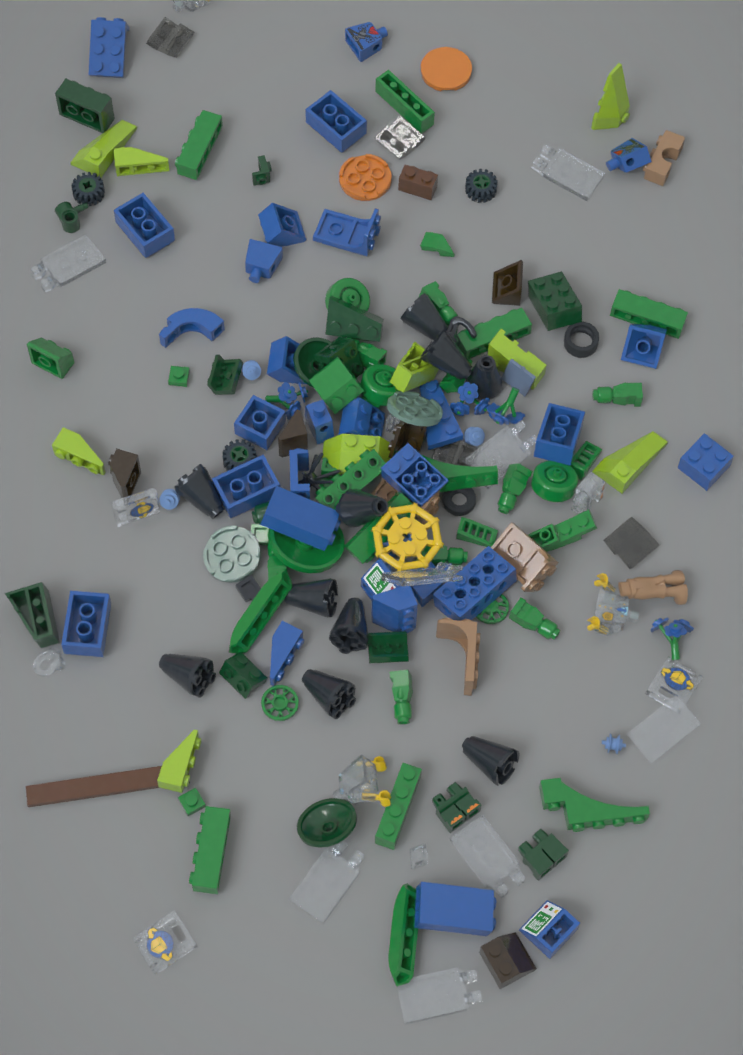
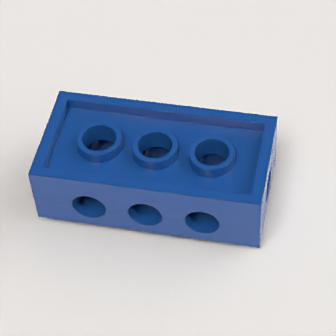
[433,546,517,621]

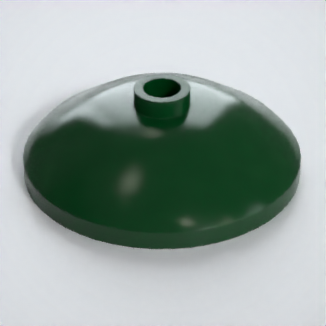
[293,337,331,388]
[297,798,357,848]

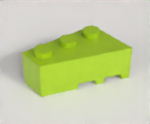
[488,329,546,390]
[390,341,439,393]

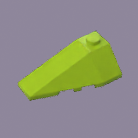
[591,63,630,130]
[70,120,137,177]
[592,431,668,494]

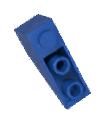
[270,621,304,686]

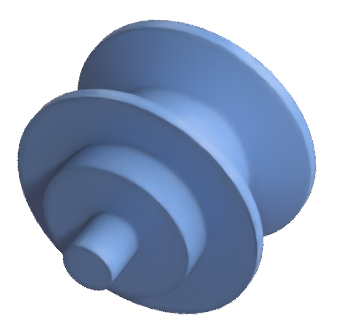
[242,360,261,380]
[464,427,485,446]
[159,489,180,510]
[601,733,626,755]

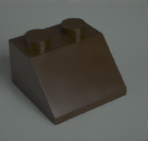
[108,448,141,504]
[479,932,537,989]

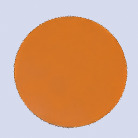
[421,47,472,91]
[339,154,392,201]

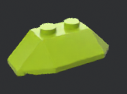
[322,433,391,476]

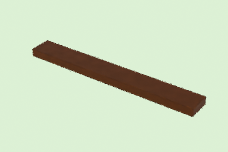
[26,766,190,807]

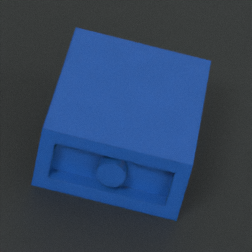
[289,448,310,499]

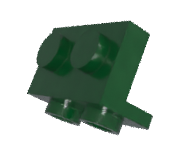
[207,354,243,395]
[368,631,409,663]
[219,652,268,699]

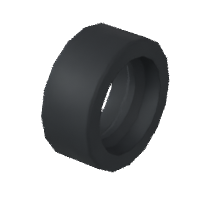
[564,321,599,358]

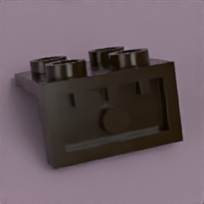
[388,420,428,458]

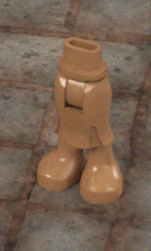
[618,570,688,605]

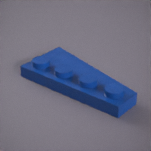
[420,380,463,450]

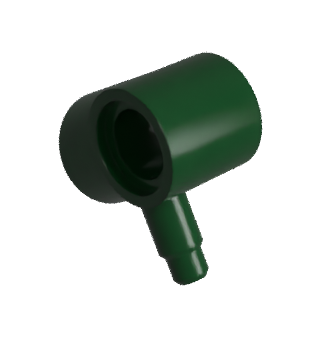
[55,202,88,233]

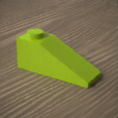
[114,147,169,176]

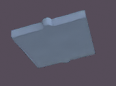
[501,359,536,397]

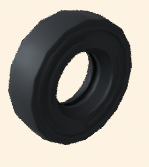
[442,488,476,516]

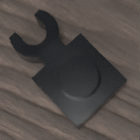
[235,575,261,602]

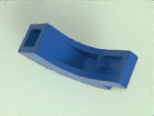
[159,308,225,348]

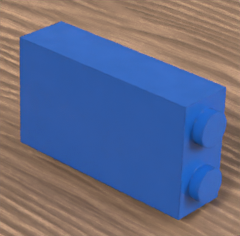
[260,486,341,551]
[414,882,497,936]

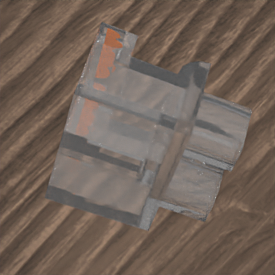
[571,471,606,515]

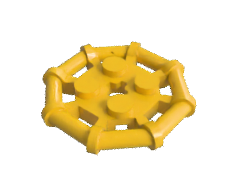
[371,503,444,573]

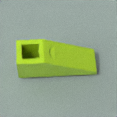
[52,427,106,475]
[157,729,202,793]

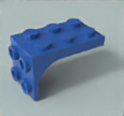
[89,17,130,78]
[313,208,381,256]

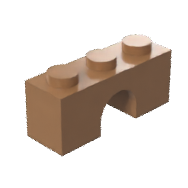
[643,130,685,186]

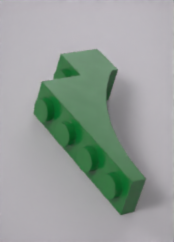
[396,451,498,492]
[539,778,650,832]

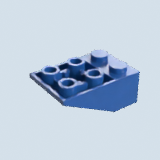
[381,443,449,507]

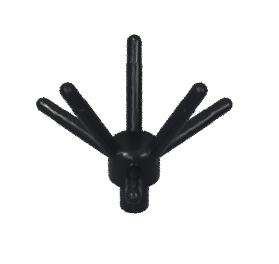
[298,453,341,490]

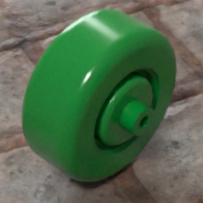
[325,278,370,311]
[360,364,399,406]
[531,460,578,502]

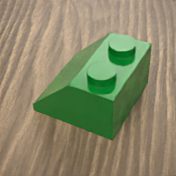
[27,337,74,379]
[309,357,364,414]

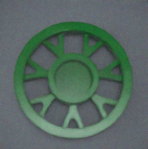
[476,594,509,624]
[261,685,299,721]

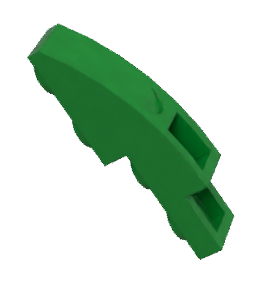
[528,510,597,552]

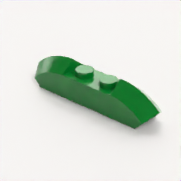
[229,571,292,654]
[388,883,418,986]

